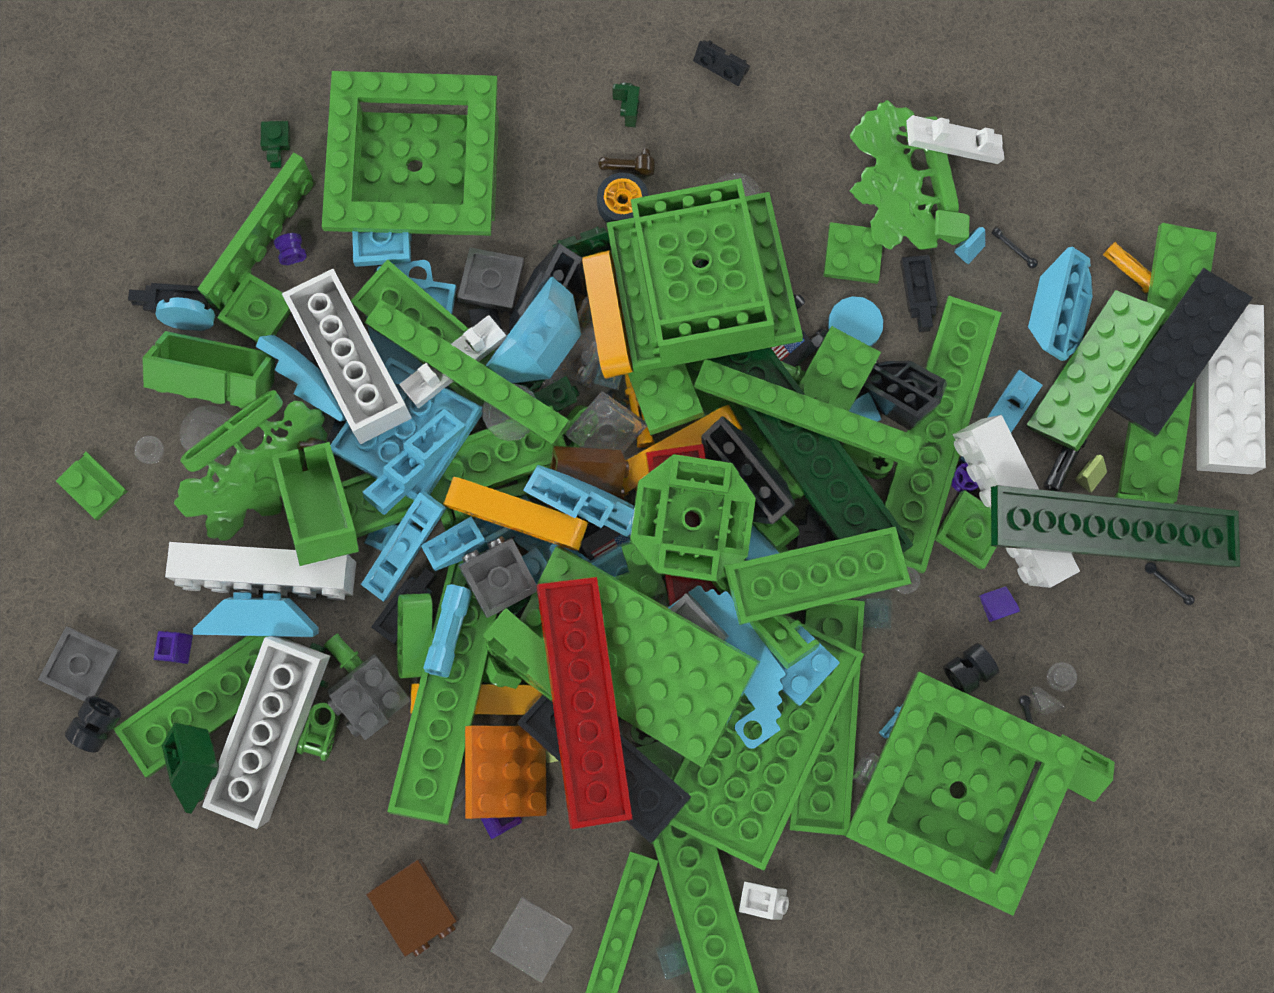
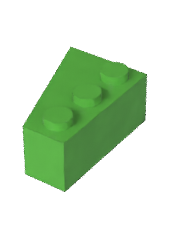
[482,608,552,701]

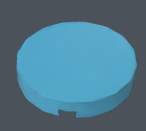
[155,297,215,331]
[828,297,883,347]

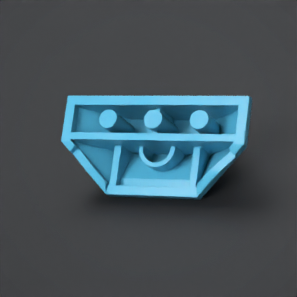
[1028,247,1093,361]
[486,277,582,383]
[193,592,319,637]

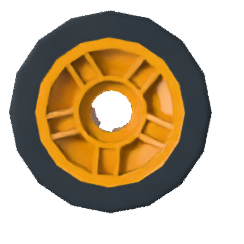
[597,172,649,223]

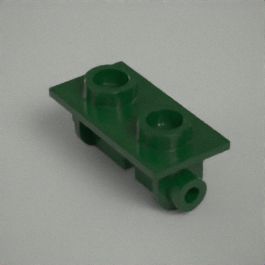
[552,226,611,258]
[531,376,580,412]

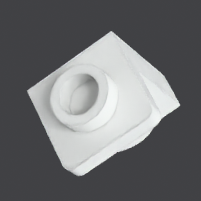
[739,882,789,920]

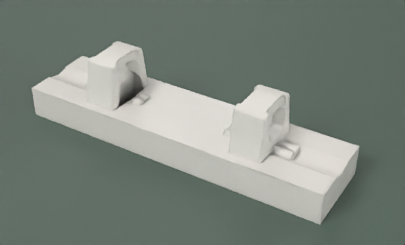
[906,116,1004,164]
[399,315,507,409]

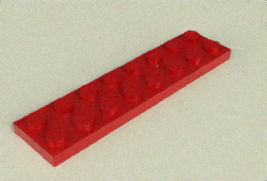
[536,577,632,829]

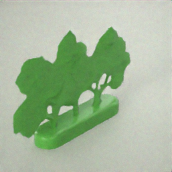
[850,100,959,249]
[174,390,327,541]

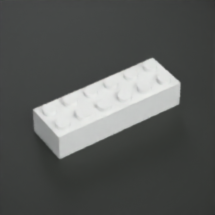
[282,269,412,444]
[1196,304,1266,474]
[953,415,1080,588]
[165,542,356,600]
[202,636,330,829]

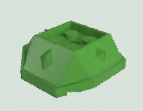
[630,454,756,582]

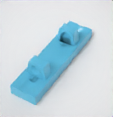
[959,370,1042,463]
[361,491,447,602]

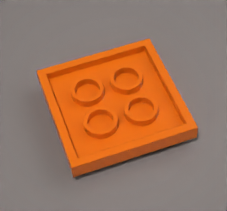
[465,726,546,819]

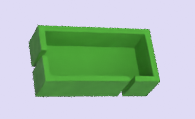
[143,331,275,409]
[272,442,359,566]

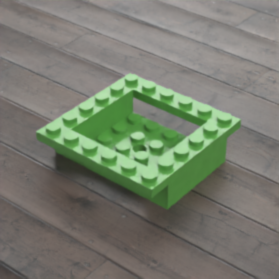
[322,71,499,236]
[607,178,803,373]
[845,672,1085,916]

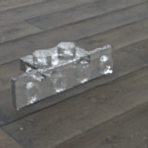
[541,297,601,389]

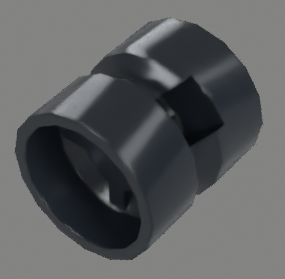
[943,643,999,695]
[65,696,121,753]

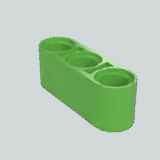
[397,593,432,678]

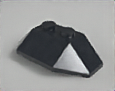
[509,244,587,333]
[860,360,947,431]
[701,416,795,524]

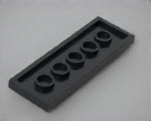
[1107,268,1253,437]
[517,695,691,845]

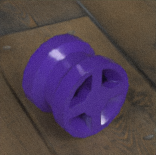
[274,233,307,265]
[951,463,979,493]

